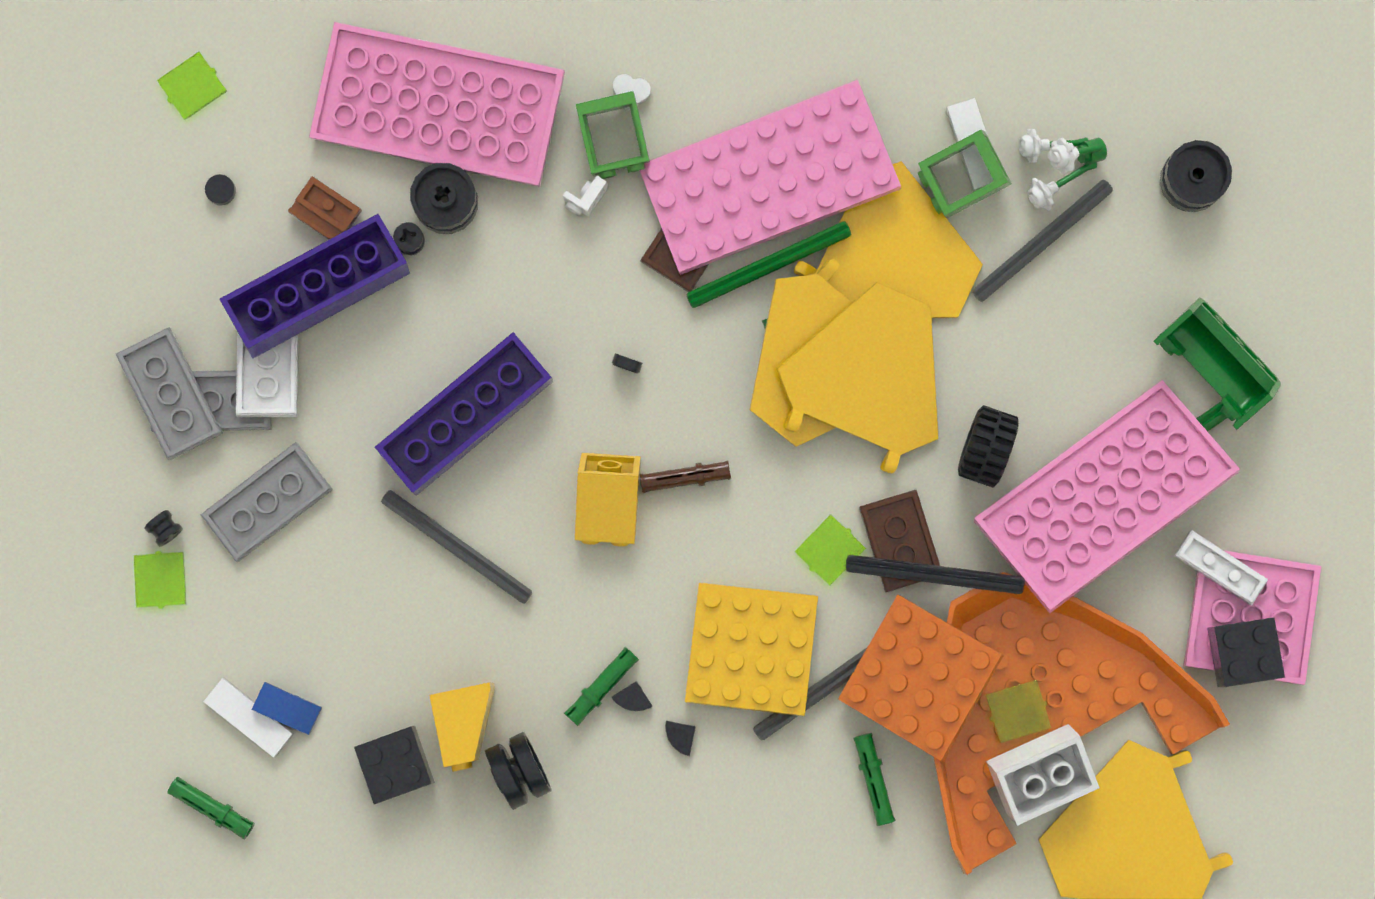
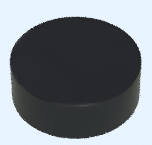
[205,174,236,205]
[612,353,643,374]

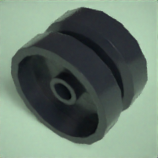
[1160,140,1232,212]
[410,163,478,234]
[485,732,552,810]

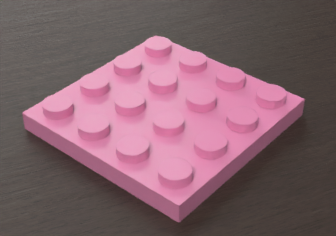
[1184,550,1321,685]

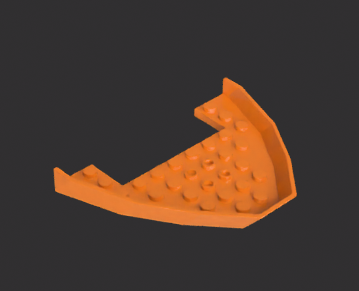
[934,572,1230,875]

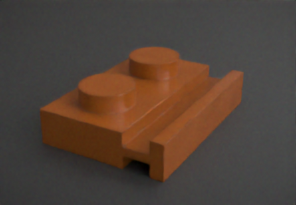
[288,176,362,240]

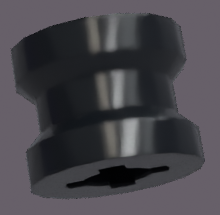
[393,222,425,255]
[144,510,183,547]

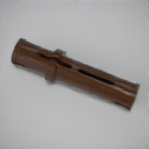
[640,460,731,493]

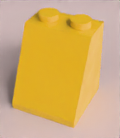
[575,453,641,547]
[429,682,495,772]

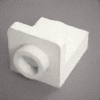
[563,176,608,217]

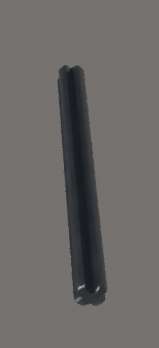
[846,555,1025,594]

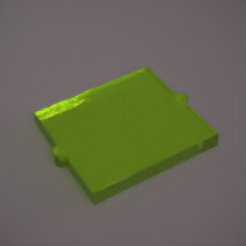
[157,52,227,120]
[794,514,866,586]
[133,551,186,609]
[986,680,1051,743]

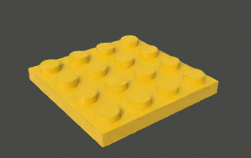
[685,583,818,716]

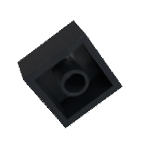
[1207,617,1285,687]
[354,726,435,804]

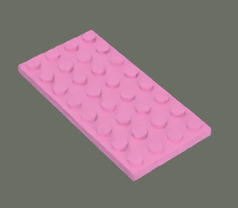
[309,22,565,187]
[639,80,901,275]
[974,380,1240,613]

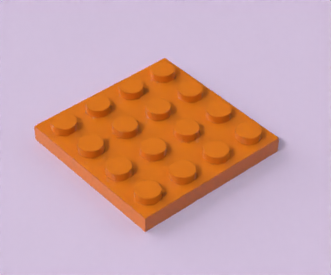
[838,595,1004,761]

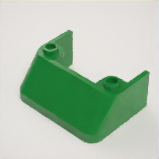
[1154,298,1281,430]

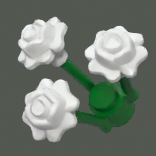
[1019,129,1107,211]

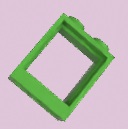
[576,91,650,179]
[918,130,1012,217]

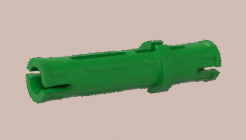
[564,647,639,726]
[853,733,896,826]
[167,777,255,840]

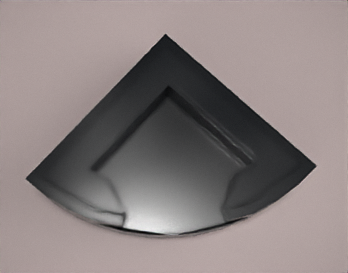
[611,681,653,711]
[665,721,695,756]

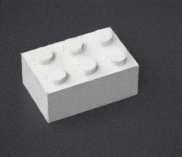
[986,724,1100,826]

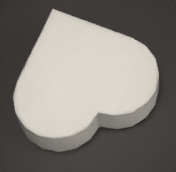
[613,74,651,112]

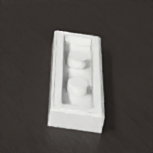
[946,98,994,191]
[1174,530,1268,605]
[203,678,294,758]

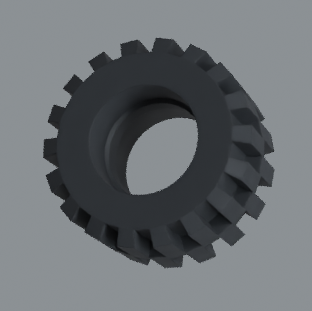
[958,405,1019,488]

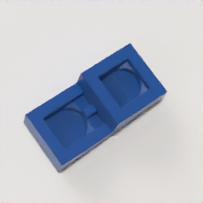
[251,682,322,735]

